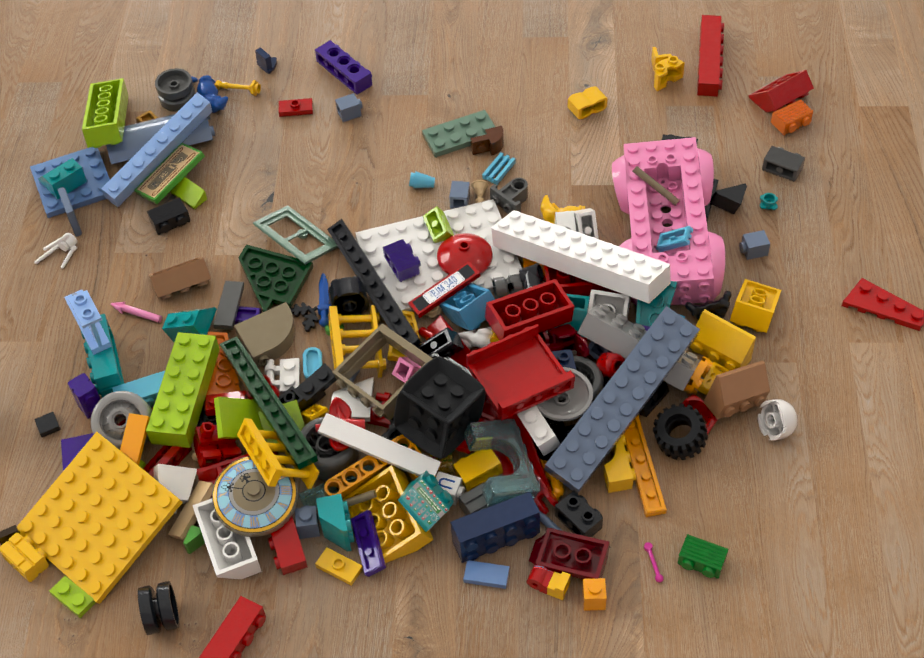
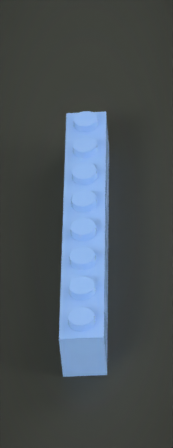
[101,92,212,207]

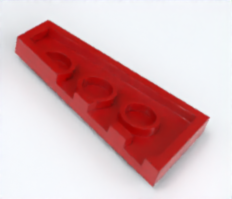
[841,278,924,331]

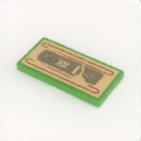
[134,143,205,204]

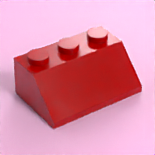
[748,70,814,112]

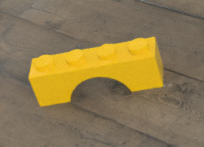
[603,434,636,493]

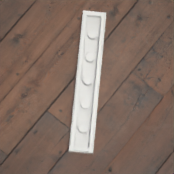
[318,413,441,476]

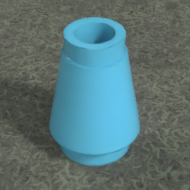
[409,171,435,189]

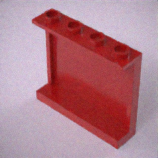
[466,324,575,420]

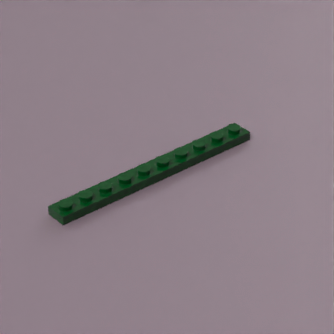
[219,336,318,470]

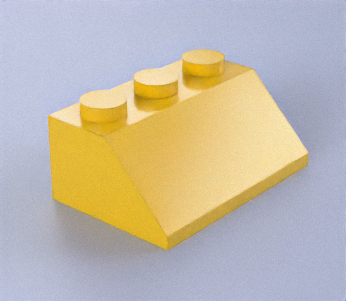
[689,309,756,370]

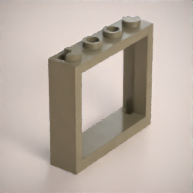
[332,324,433,421]

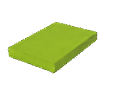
[214,397,266,440]

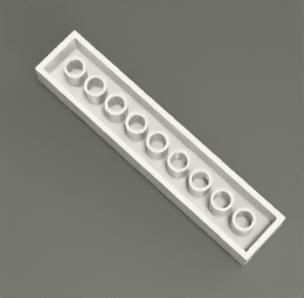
[491,210,671,303]

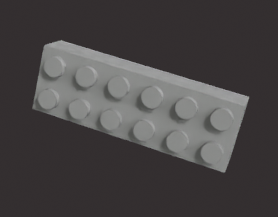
[578,304,701,391]

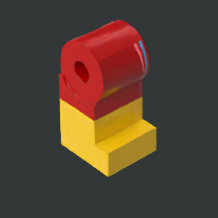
[526,565,571,600]

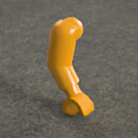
[540,459,564,500]

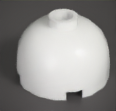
[758,399,797,441]

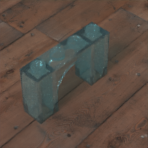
[463,419,540,506]

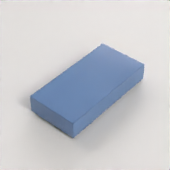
[463,560,510,589]

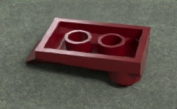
[529,527,610,581]

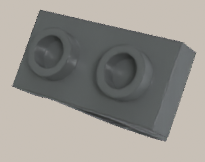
[490,178,528,214]

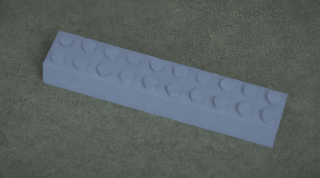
[544,306,700,494]

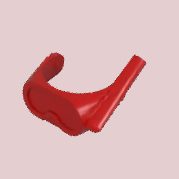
[682,395,718,435]

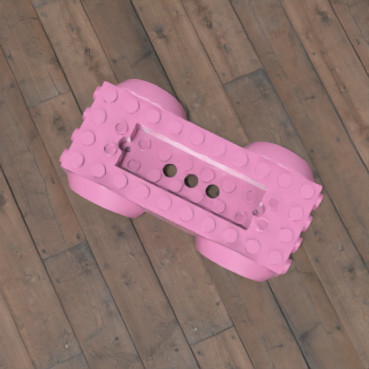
[612,137,725,306]

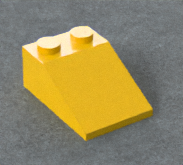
[730,279,781,333]

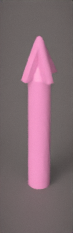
[111,302,162,323]

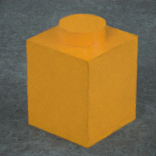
[582,578,607,611]

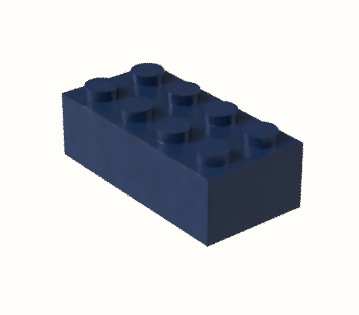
[450,492,540,563]

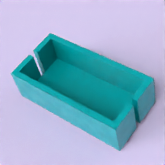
[81,313,124,398]

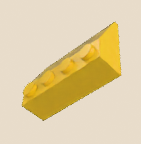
[343,465,434,563]

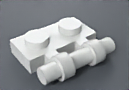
[265,358,300,395]

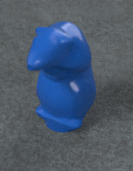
[197,75,228,113]

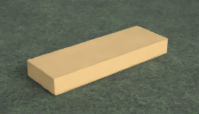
[168,481,214,540]

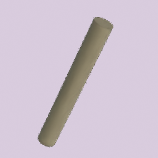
[632,166,680,206]
[317,489,377,516]

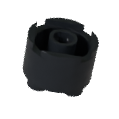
[328,276,369,315]

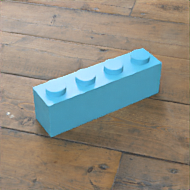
[112,371,165,408]

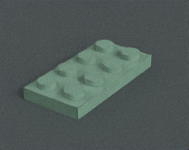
[422,110,495,158]

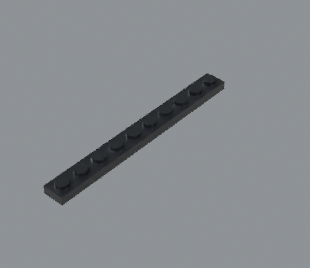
[327,219,422,347]

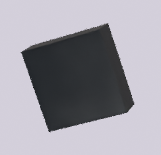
[34,412,61,437]

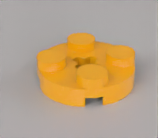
[684,356,713,395]

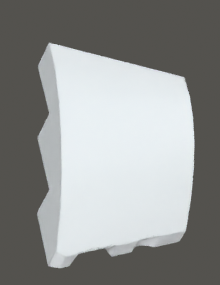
[331,377,374,421]

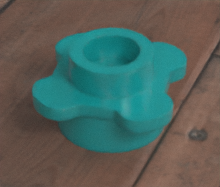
[759,193,778,210]

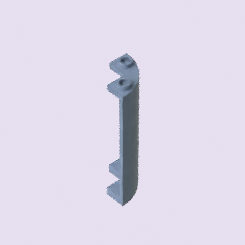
[106,114,215,164]

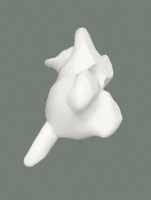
[458,327,493,350]

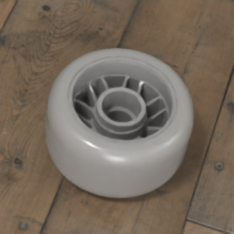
[91,391,152,450]

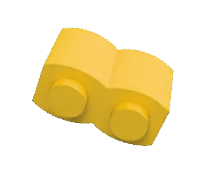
[567,86,608,119]

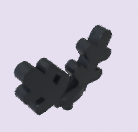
[290,302,319,332]

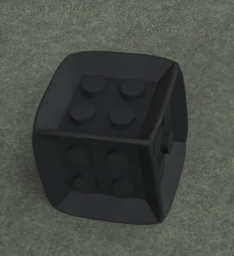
[394,357,486,459]

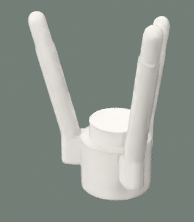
[34,233,77,269]

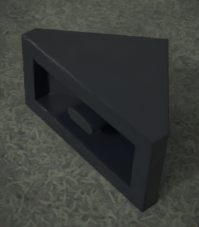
[710,183,747,214]

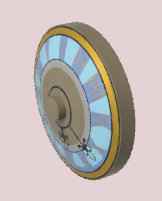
[212,456,298,537]

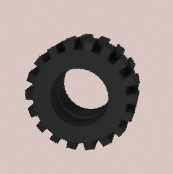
[653,403,708,460]

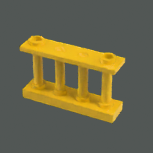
[328,305,386,378]
[237,418,320,489]

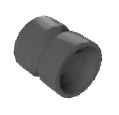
[492,274,523,299]

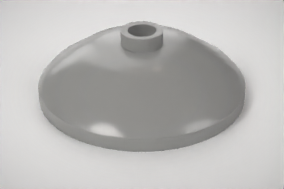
[536,367,593,421]

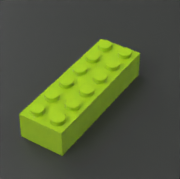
[82,78,129,148]
[146,332,220,448]

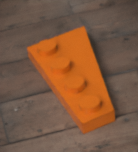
[205,332,240,399]

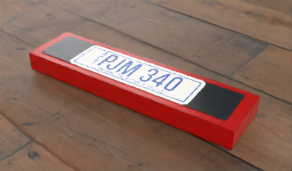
[408,261,481,318]

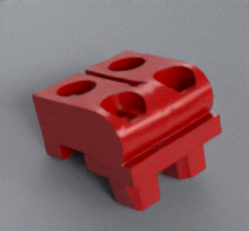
[193,422,242,468]

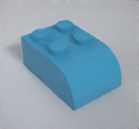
[439,283,495,331]

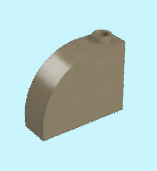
[234,302,295,368]

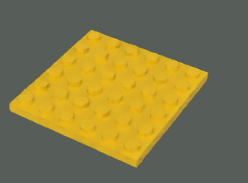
[17,431,183,604]

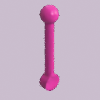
[644,542,664,583]

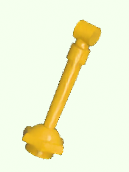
[215,80,261,96]

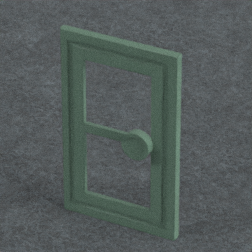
[253,205,338,265]

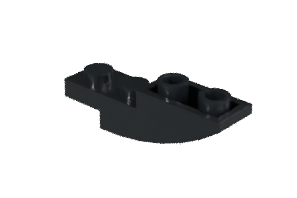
[279,363,337,412]

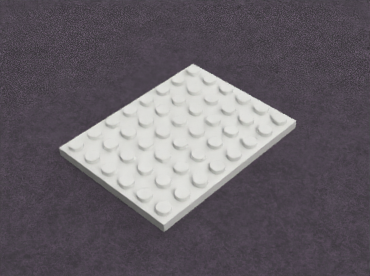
[355,199,522,319]

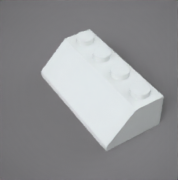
[192,498,262,579]

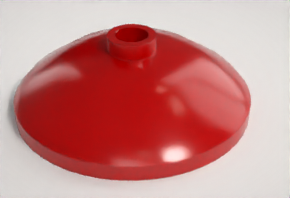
[437,233,493,275]

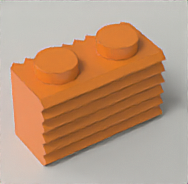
[771,99,813,136]

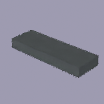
[213,281,244,330]

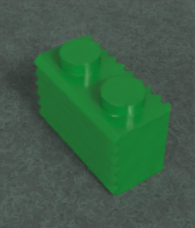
[678,534,729,579]

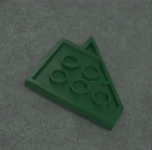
[238,244,313,312]

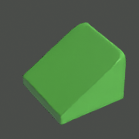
[183,525,205,554]

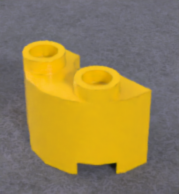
[654,56,685,92]

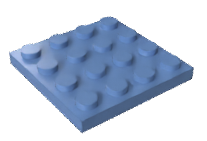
[30,147,110,218]

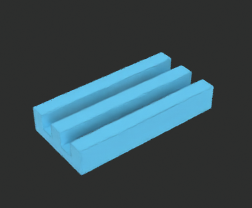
[482,152,516,185]
[656,226,693,252]

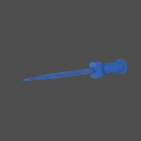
[317,273,330,327]

